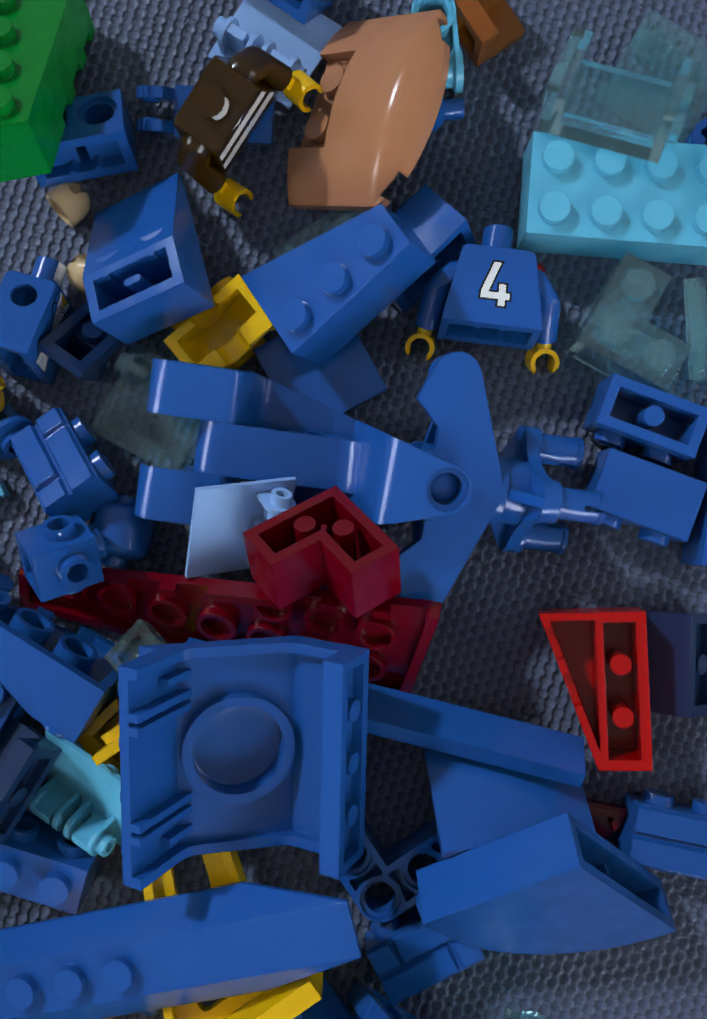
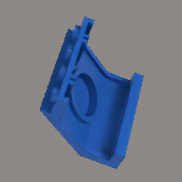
[118,635,369,891]

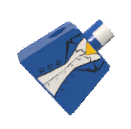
[0,256,73,386]

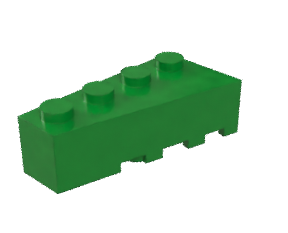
[0,0,95,182]

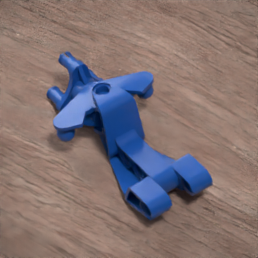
[134,351,608,603]

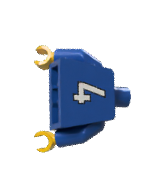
[405,224,561,374]

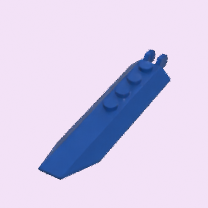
[0,881,362,1019]

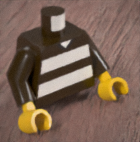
[173,46,323,217]

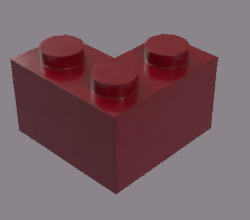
[243,486,401,618]

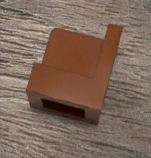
[455,0,524,67]

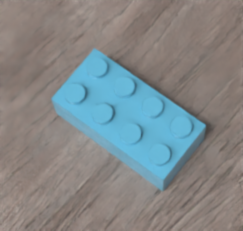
[516,131,707,266]

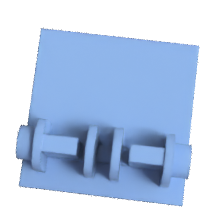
[207,0,342,110]
[185,476,297,578]

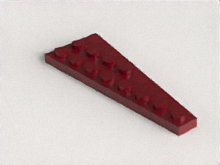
[18,566,442,693]

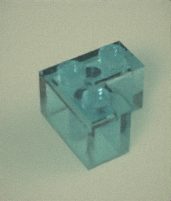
[564,252,693,392]

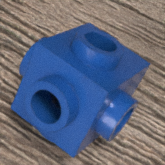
[14,513,107,603]

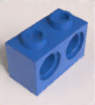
[35,89,138,188]

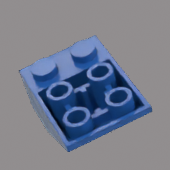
[82,173,215,345]

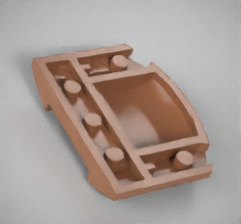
[287,9,450,211]

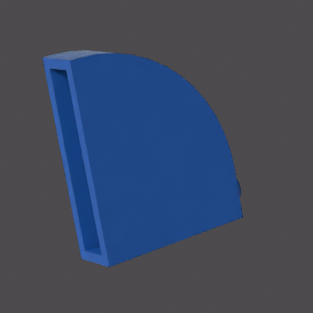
[416,812,677,954]

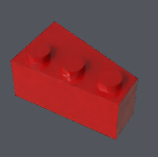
[538,607,653,771]

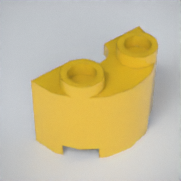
[163,274,275,369]

